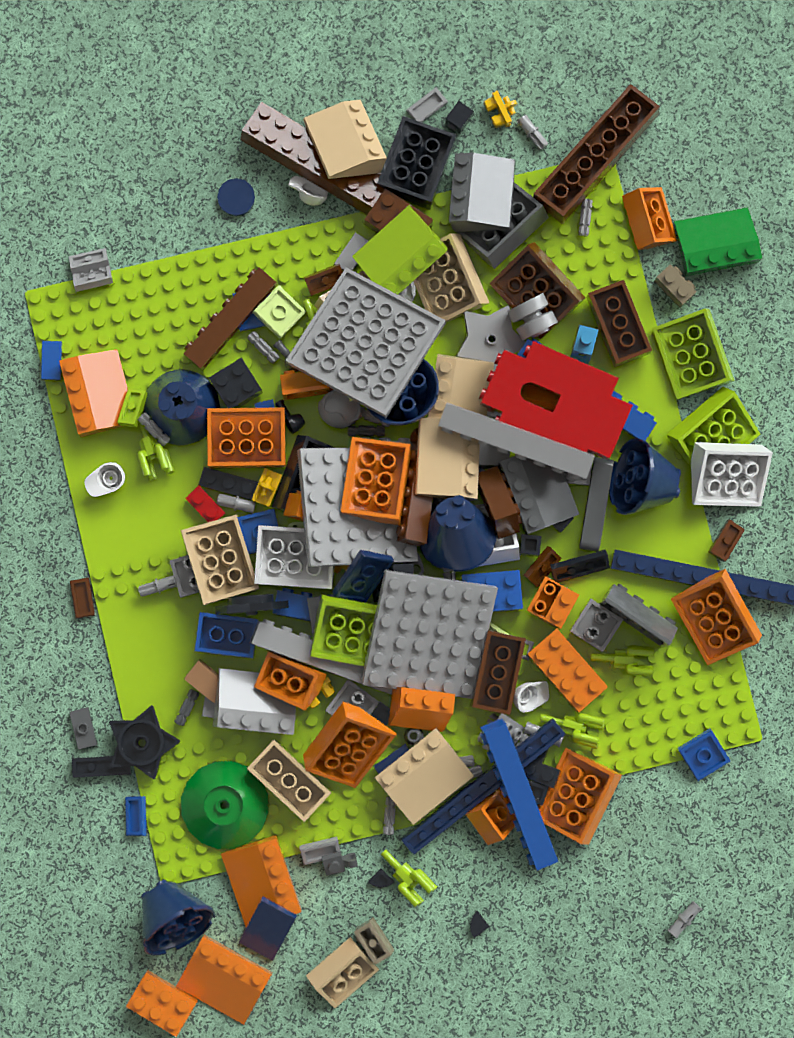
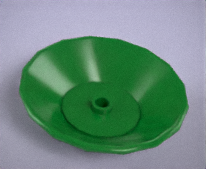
[181,761,269,849]

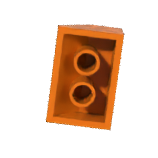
[622,187,677,250]
[280,370,334,400]
[254,651,327,710]
[388,687,455,732]

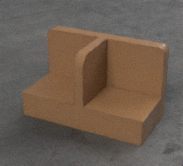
[184,659,218,703]

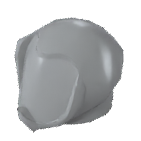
[318,390,361,429]

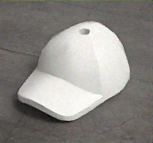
[288,176,328,206]
[85,462,125,497]
[513,681,549,712]

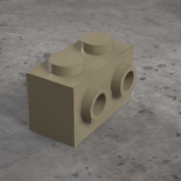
[654,264,697,308]
[354,917,394,965]

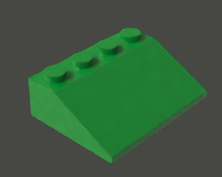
[674,207,762,277]

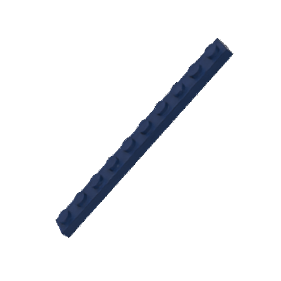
[611,549,794,606]
[401,718,566,855]

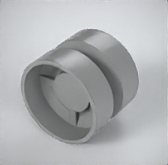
[507,293,558,340]

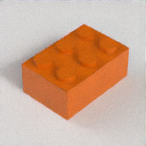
[126,970,198,1037]

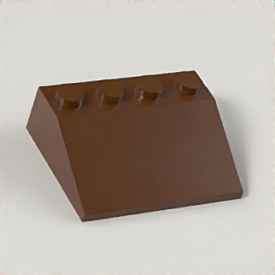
[489,242,586,339]

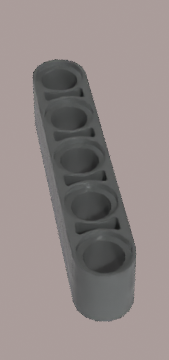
[579,457,614,552]

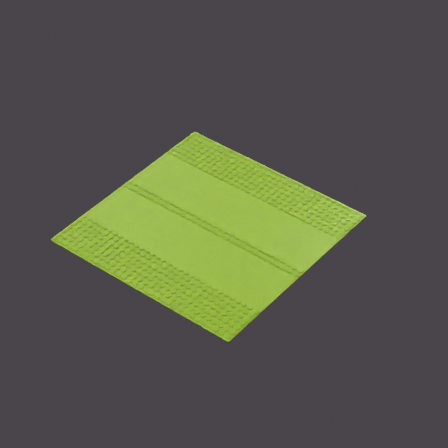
[25,164,762,884]

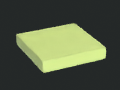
[252,285,306,339]

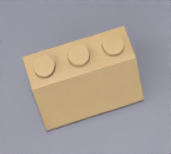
[306,937,379,1008]

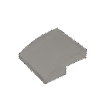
[69,248,113,292]

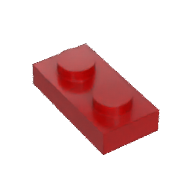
[185,486,226,523]

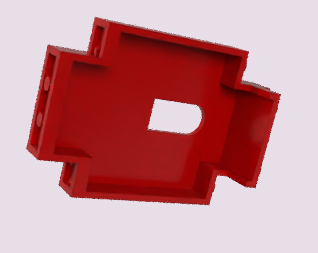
[479,341,633,460]

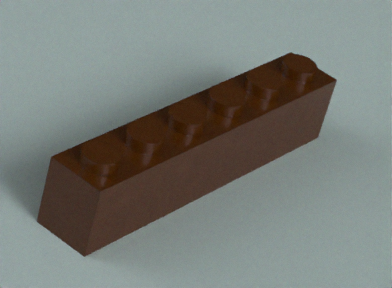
[184,267,278,371]
[396,428,433,546]

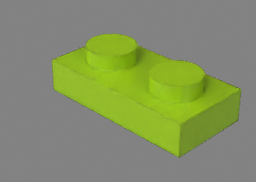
[117,388,148,428]

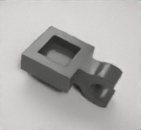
[322,851,358,876]

